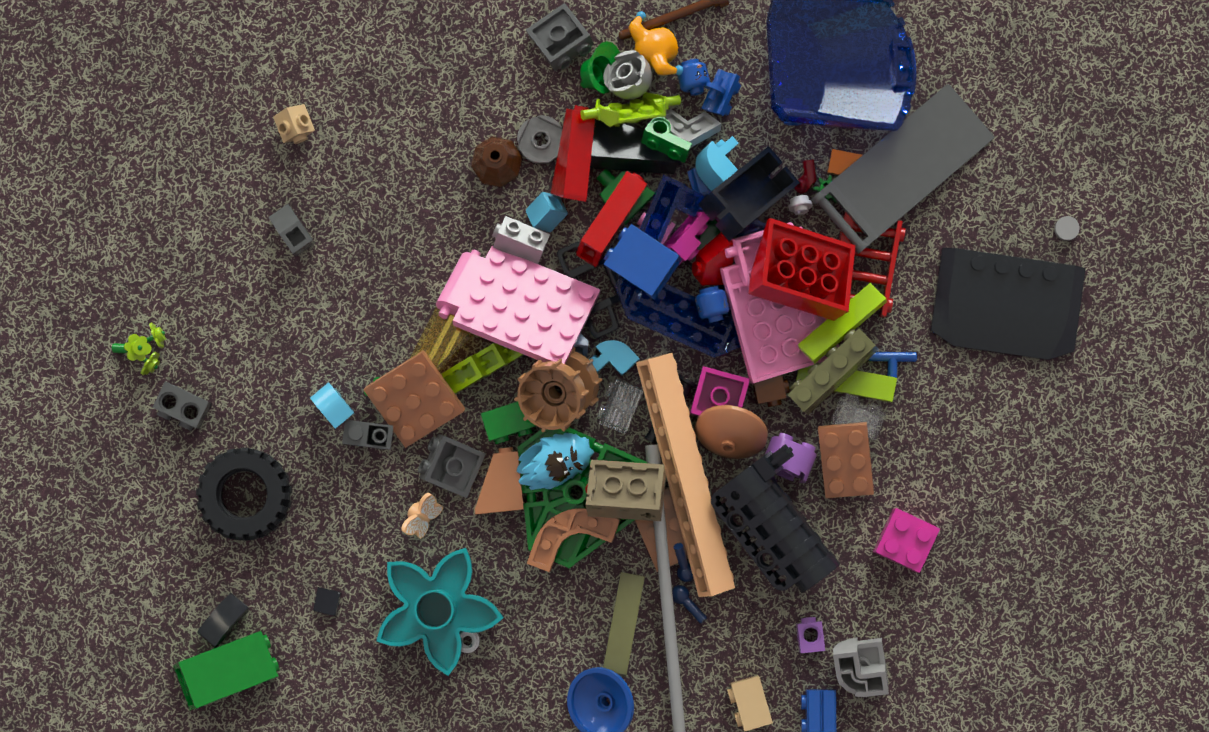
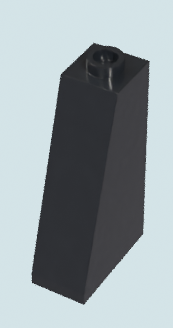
[590,119,681,174]

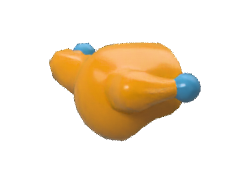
[629,11,683,76]

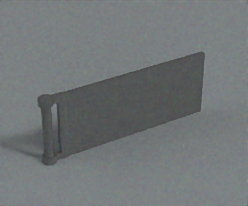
[811,84,994,254]

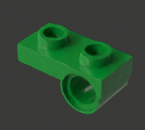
[641,117,692,163]

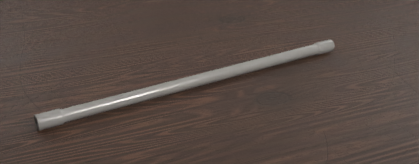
[645,444,686,732]

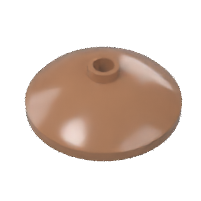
[695,405,768,459]

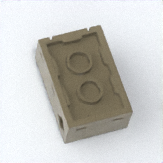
[585,460,666,521]

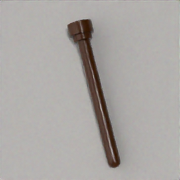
[619,0,729,40]

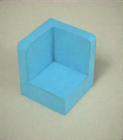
[526,191,568,232]

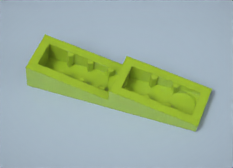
[796,363,897,403]

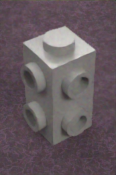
[492,216,550,264]

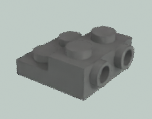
[526,3,594,71]
[418,434,486,498]

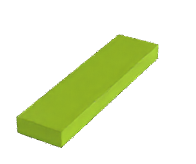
[798,283,887,364]

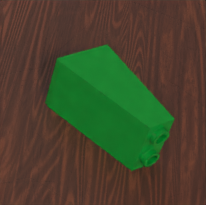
[173,631,280,711]

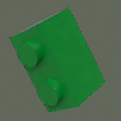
[480,401,536,445]

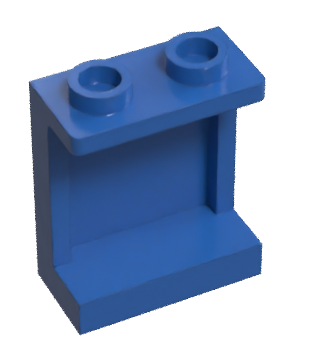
[604,224,682,300]

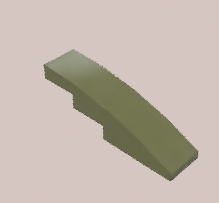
[603,572,645,677]

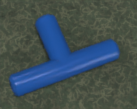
[868,352,917,378]

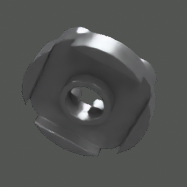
[517,115,562,164]

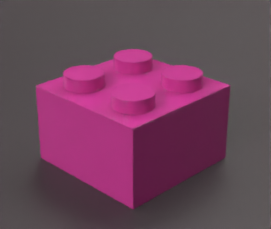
[690,366,750,417]
[873,508,940,573]

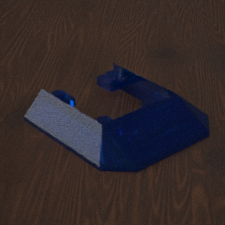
[615,175,766,358]

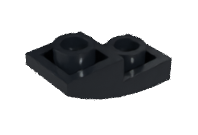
[197,593,249,648]

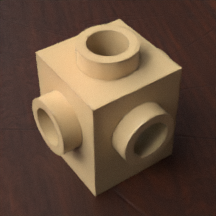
[273,104,315,144]

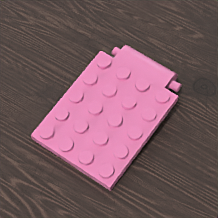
[720,222,839,383]
[436,246,601,364]

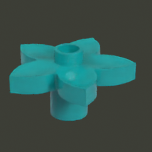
[377,548,504,676]

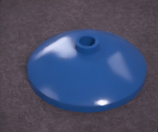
[567,667,634,732]

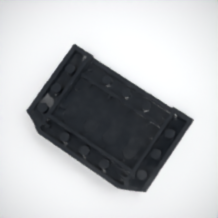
[930,248,1086,360]

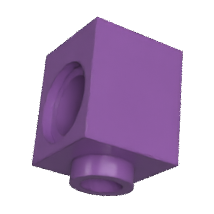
[796,617,825,653]

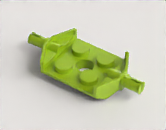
[580,92,681,127]

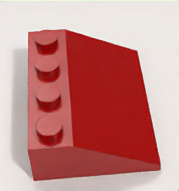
[748,218,855,321]

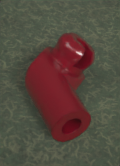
[794,160,817,193]

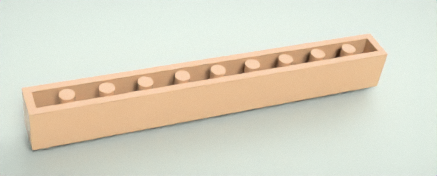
[636,353,735,597]

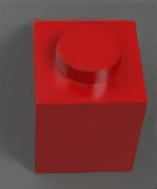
[692,232,735,285]

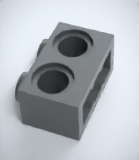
[152,381,212,431]

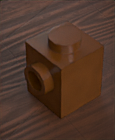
[752,375,790,407]

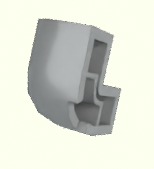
[833,637,889,697]

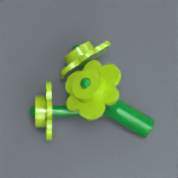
[112,322,166,375]

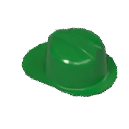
[580,41,620,94]

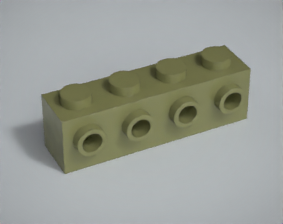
[788,328,879,415]

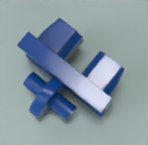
[702,69,741,116]

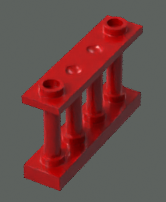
[839,212,906,318]

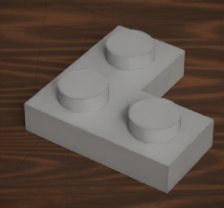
[666,109,722,147]

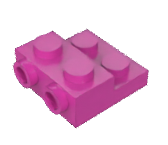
[664,212,710,265]

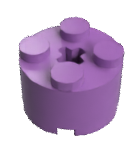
[765,433,817,483]

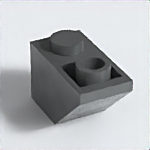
[268,204,315,257]
[342,420,394,450]

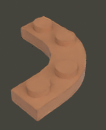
[527,508,621,572]

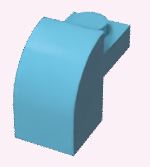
[695,136,738,191]
[589,340,640,376]
[310,382,354,429]

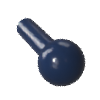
[674,543,694,582]
[672,585,707,624]

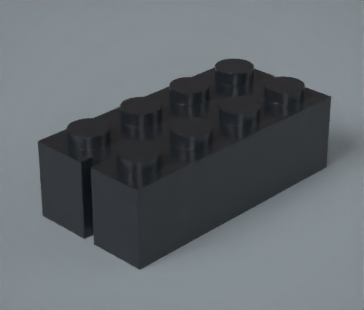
[698,146,800,241]

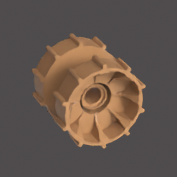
[514,347,603,432]

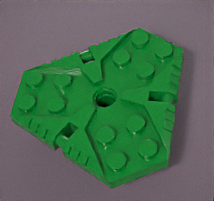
[518,427,648,568]

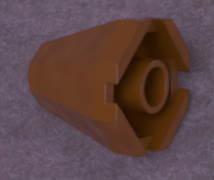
[471,136,522,188]

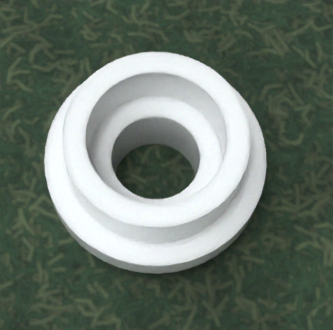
[788,195,813,215]
[460,631,480,653]

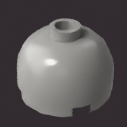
[603,50,653,100]

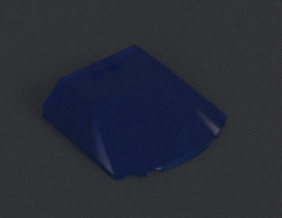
[766,0,916,131]

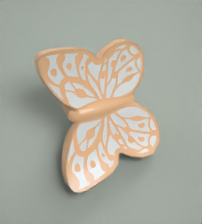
[401,493,443,539]

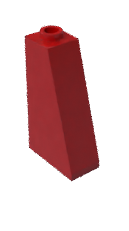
[550,105,595,202]
[576,171,647,268]

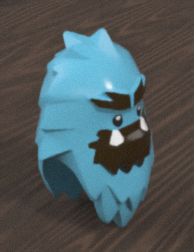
[516,433,594,490]

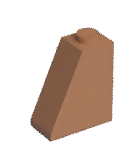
[475,447,524,515]

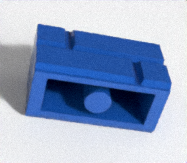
[801,689,837,732]

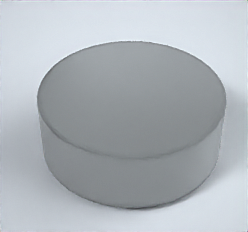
[1054,216,1080,241]

